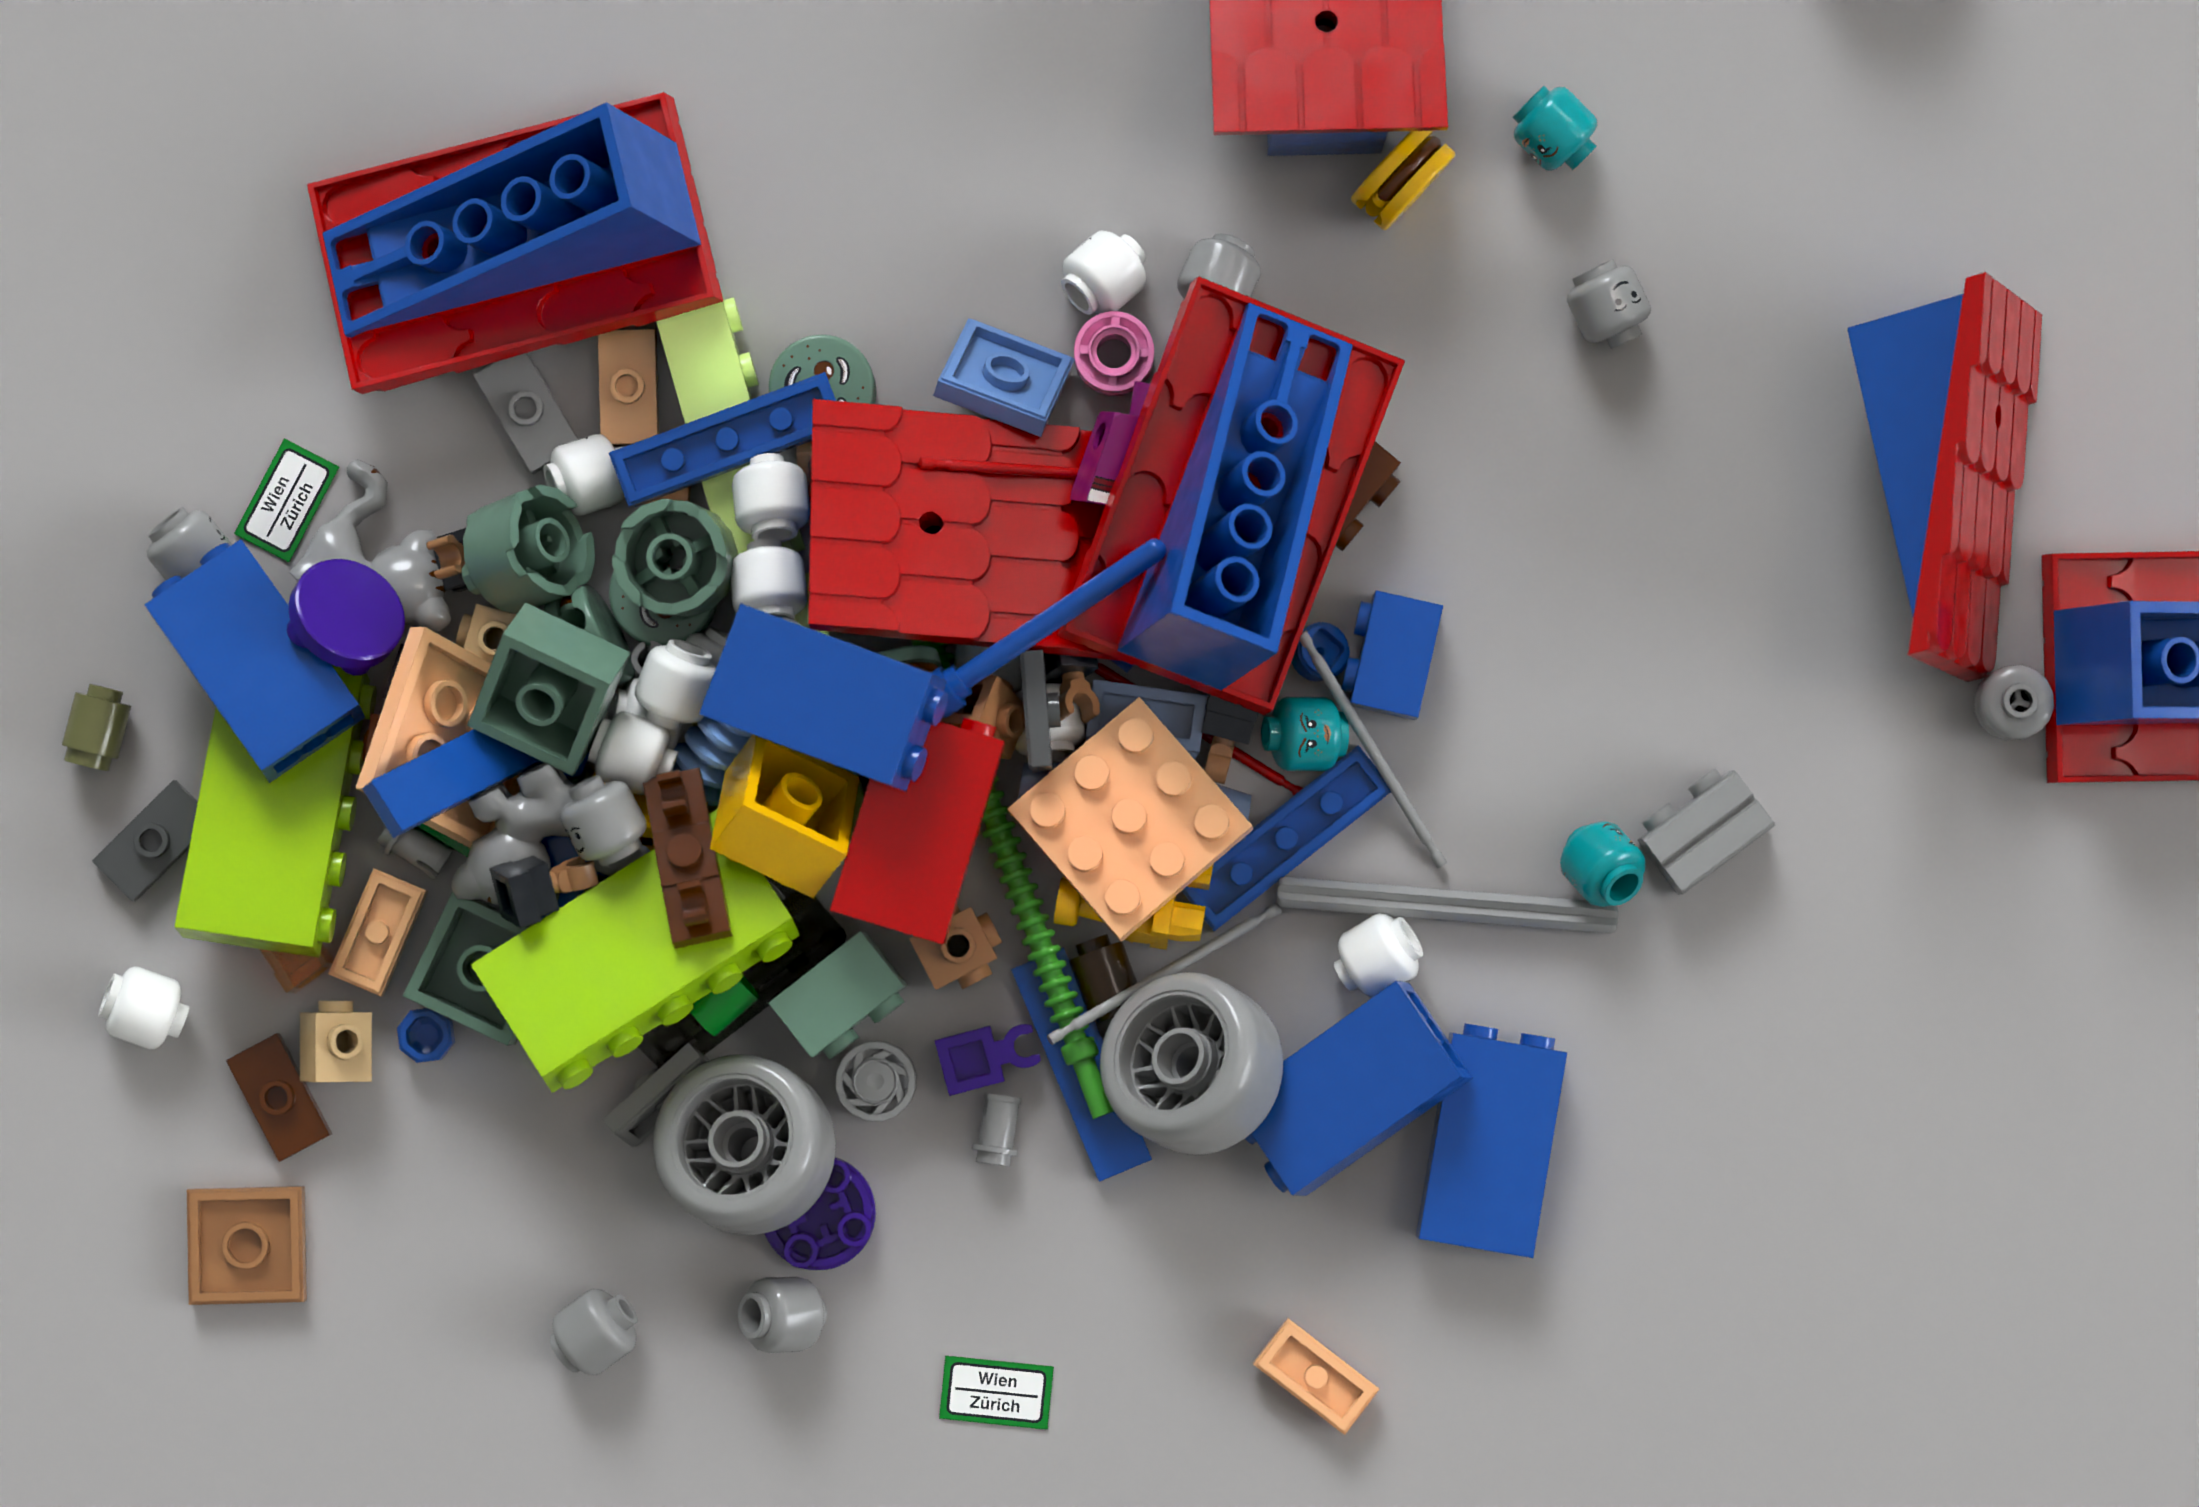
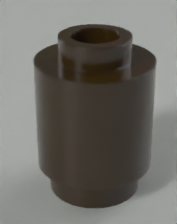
[1068,934,1137,1023]

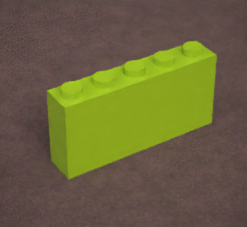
[174,664,377,958]
[470,809,800,1093]

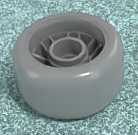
[1100,972,1283,1155]
[653,1054,836,1235]

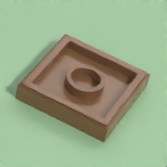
[187,1186,307,1305]

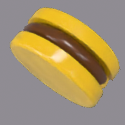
[1351,131,1455,230]

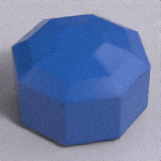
[397,1008,455,1063]

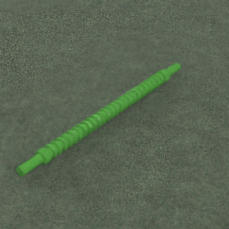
[911,640,1114,1119]

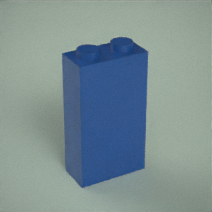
[144,539,365,783]
[699,603,948,791]
[1245,981,1473,1196]
[1416,1023,1567,1258]

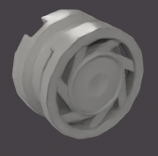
[835,1041,917,1121]

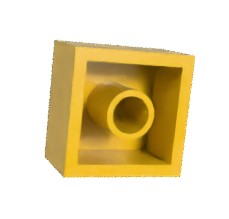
[710,735,860,898]

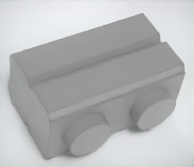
[1638,768,1776,895]

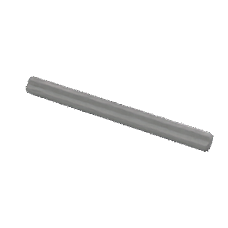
[1276,877,1618,933]

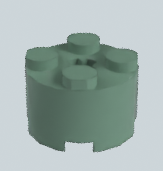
[462,484,596,614]
[612,499,739,617]

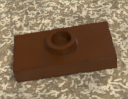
[226,1033,332,1162]

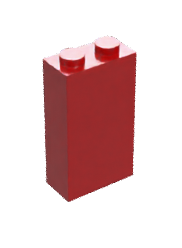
[830,717,1005,945]

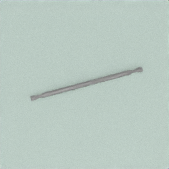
[1299,630,1447,868]
[1047,903,1282,1045]

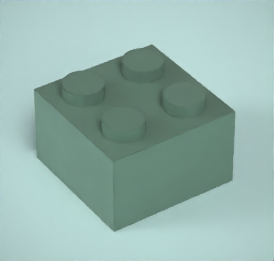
[467,602,631,776]
[403,891,532,1046]
[769,931,908,1060]

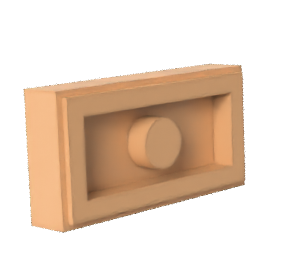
[598,329,659,446]
[328,868,428,996]
[1253,1317,1380,1435]

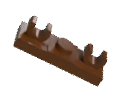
[643,767,733,949]

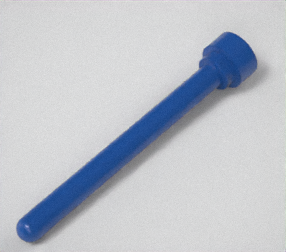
[931,539,1167,718]

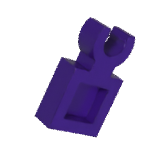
[934,1024,1041,1096]

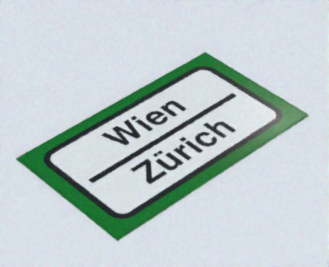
[234,438,339,562]
[939,1355,1054,1430]

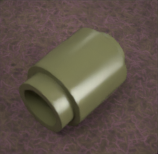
[62,684,132,771]

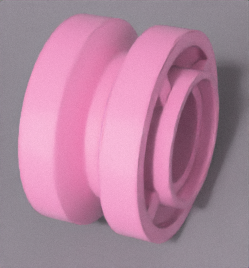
[1074,311,1154,396]

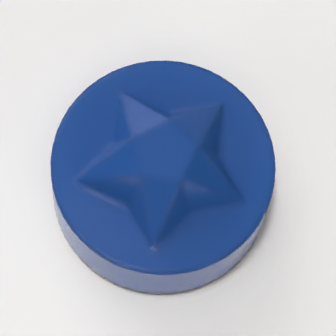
[1291,622,1350,682]

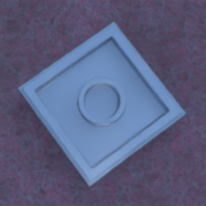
[933,318,1074,437]

